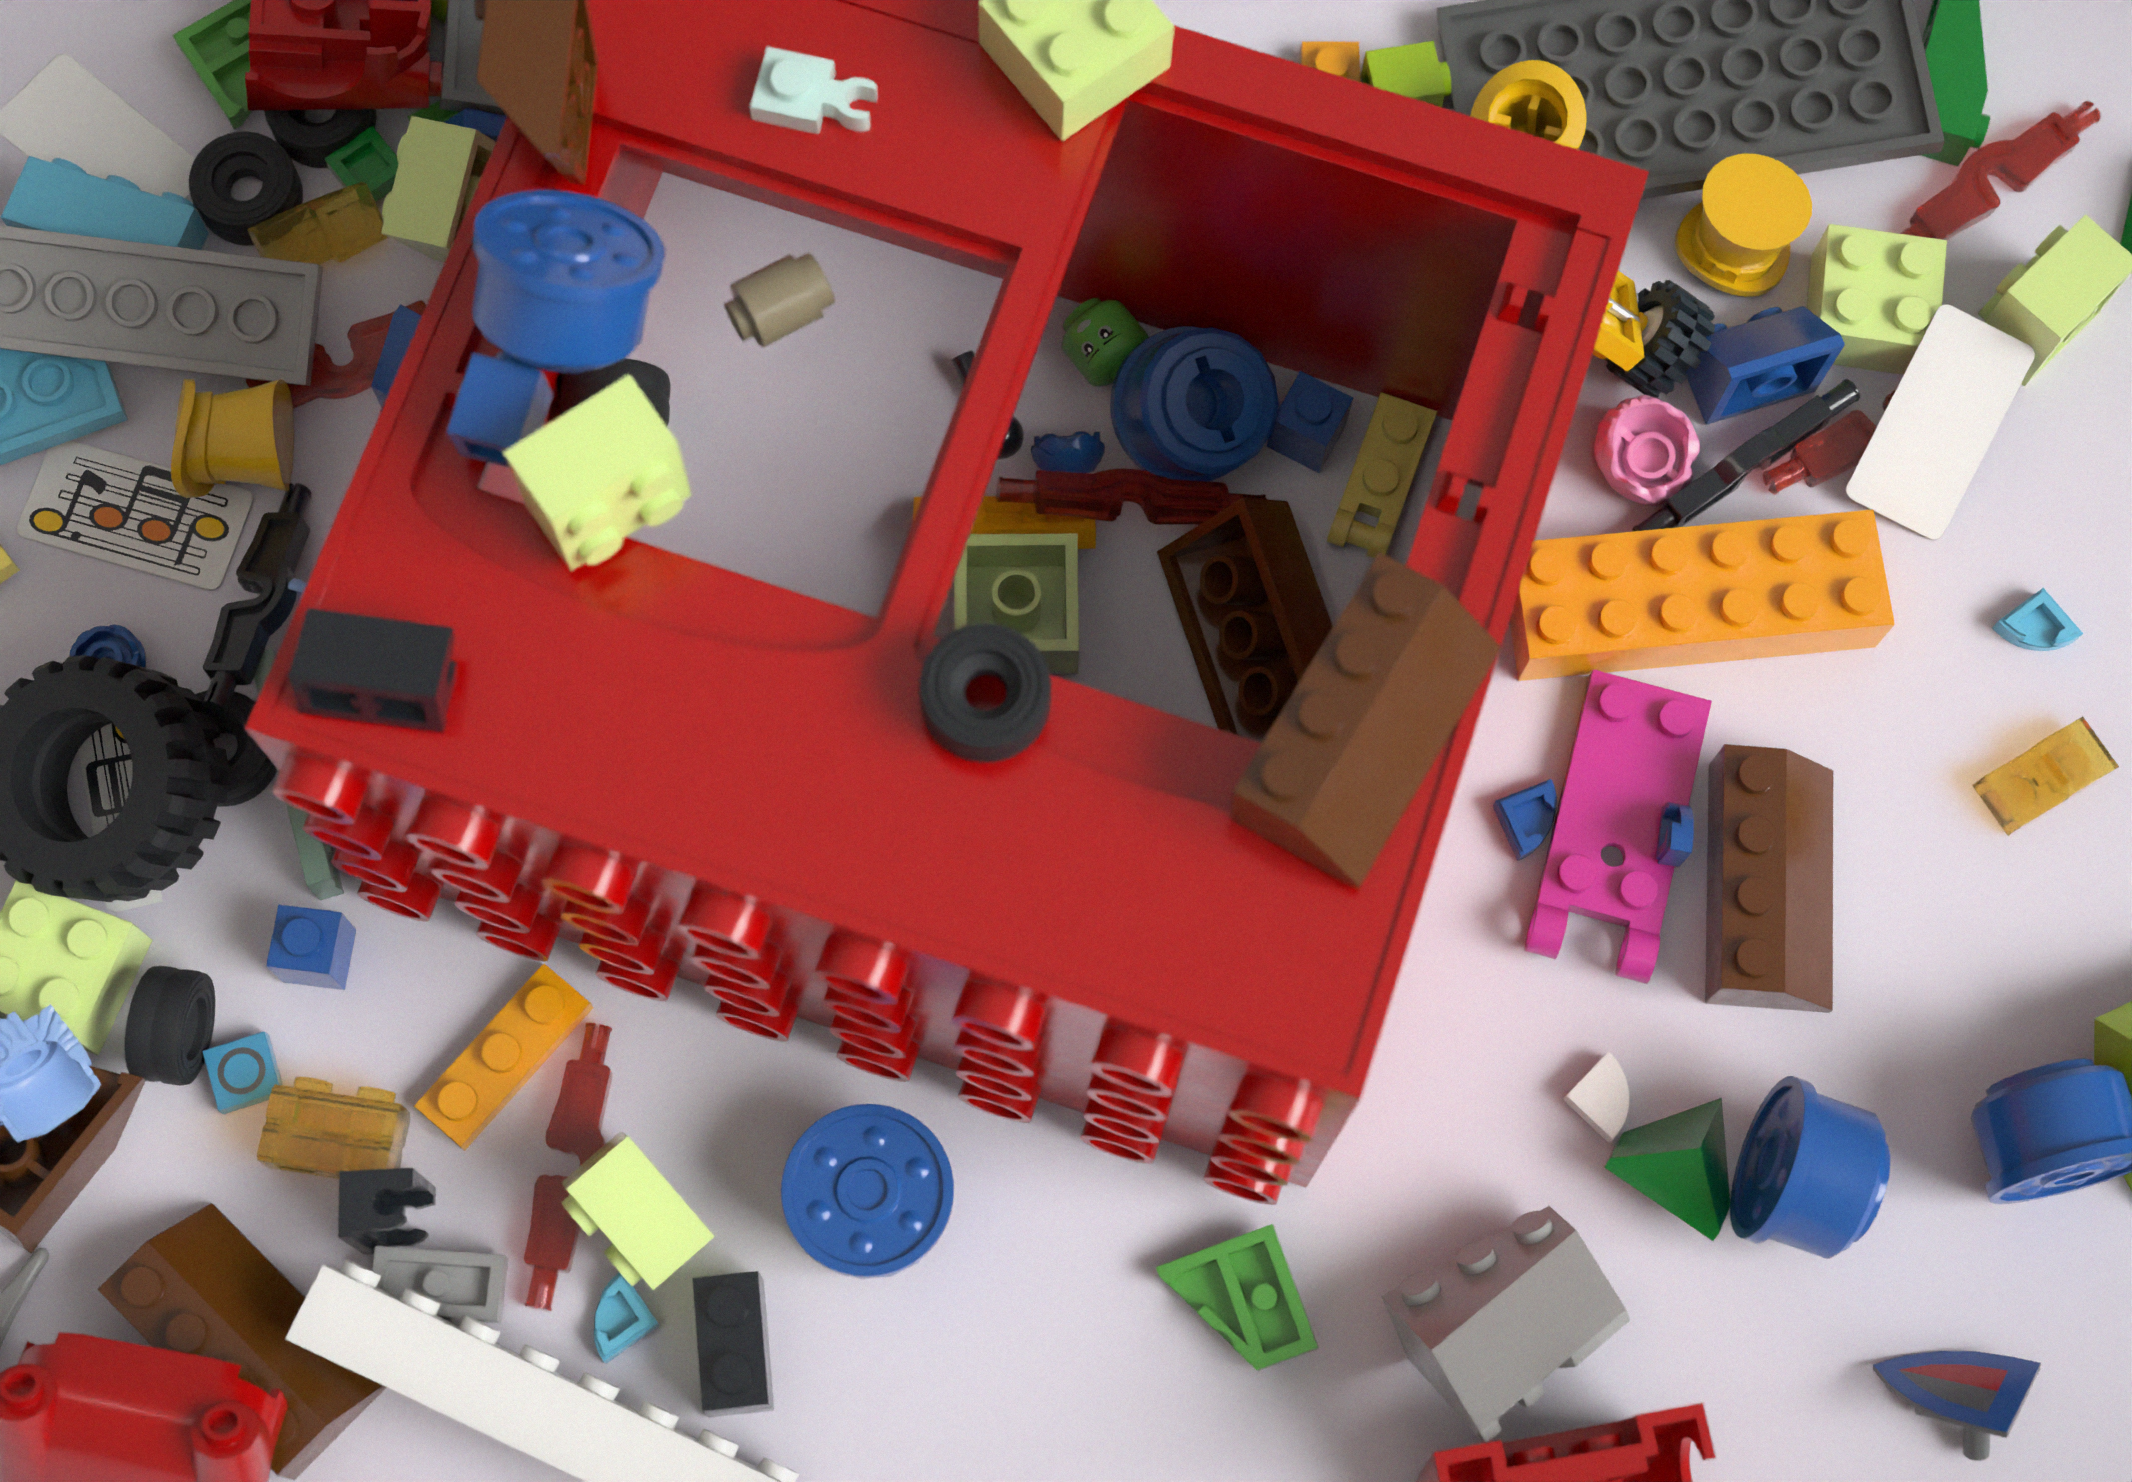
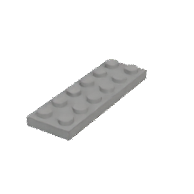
[0,225,323,386]

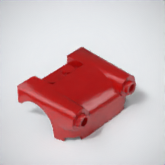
[245,0,442,111]
[0,1332,288,1482]
[1416,1403,1716,1482]

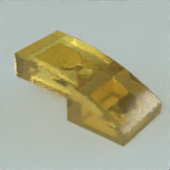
[247,182,388,265]
[1972,716,2119,836]

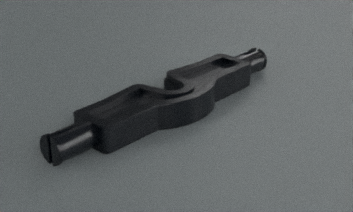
[1632,379,1861,532]
[200,483,312,717]

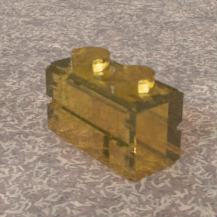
[257,1077,411,1179]

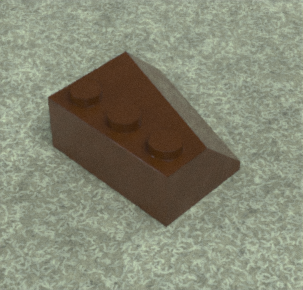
[475,0,599,185]
[0,1066,145,1253]

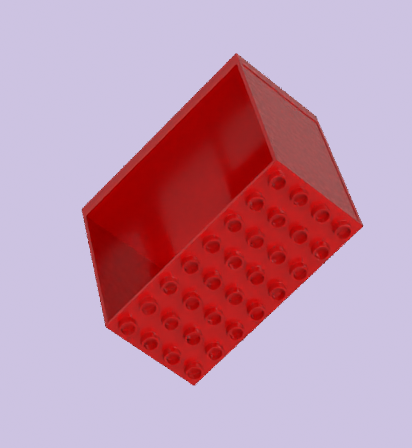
[245,0,1649,1205]

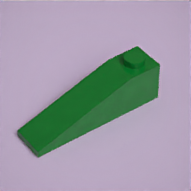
[1920,0,1991,167]

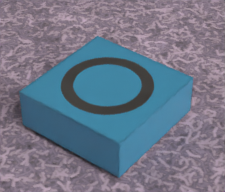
[203,1031,285,1115]

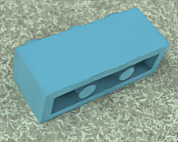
[1,156,209,250]

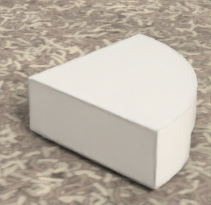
[1563,1051,1629,1143]

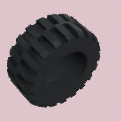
[0,655,229,902]

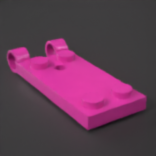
[1524,669,1712,984]

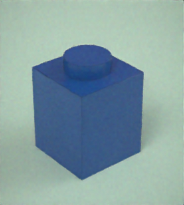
[447,352,553,468]
[1266,371,1354,473]
[266,904,357,990]

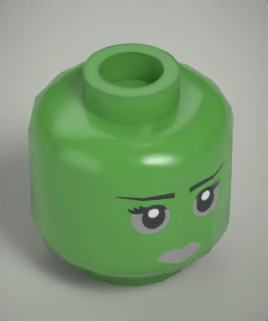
[1061,298,1148,387]

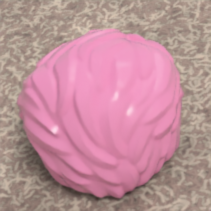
[1594,395,1700,506]

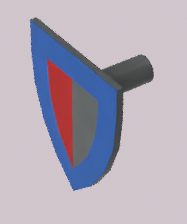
[1873,1351,2041,1461]

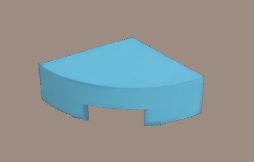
[1992,588,2083,651]
[594,1272,660,1364]

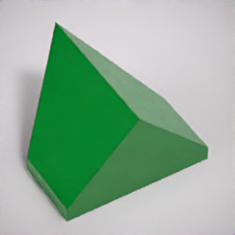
[1604,1098,1730,1241]

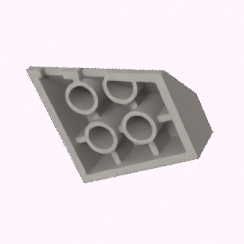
[1381,1206,1630,1443]

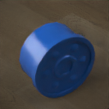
[472,190,665,373]
[1110,326,1279,485]
[1970,1059,2132,1204]
[1730,1076,1891,1259]
[781,1104,954,1279]

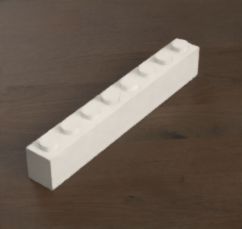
[285,1259,799,1482]

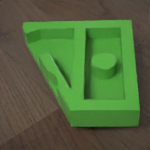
[172,0,252,130]
[1156,1224,1319,1371]

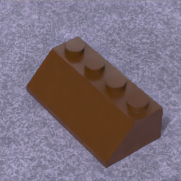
[1157,497,1333,743]
[1231,552,1501,890]
[1705,744,1833,1013]
[97,1203,387,1480]

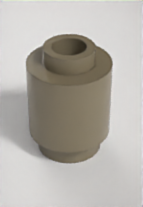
[724,252,835,348]

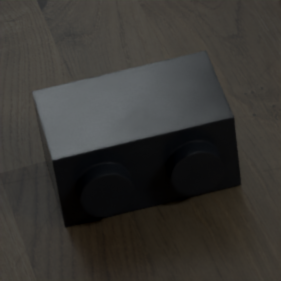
[692,1271,774,1418]

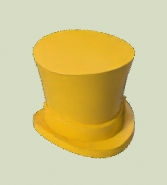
[1470,60,1586,149]
[1675,153,1812,297]
[171,379,294,498]

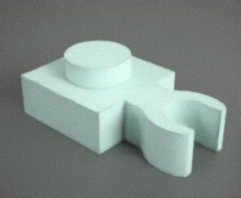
[750,46,878,134]

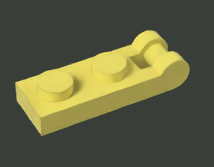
[1326,392,1437,559]

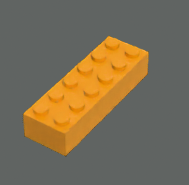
[1509,509,1895,681]

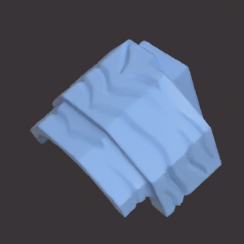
[0,1005,101,1142]

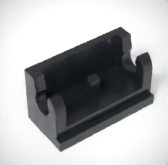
[288,608,457,733]
[338,1168,436,1254]

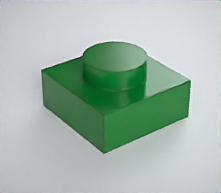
[324,126,399,211]

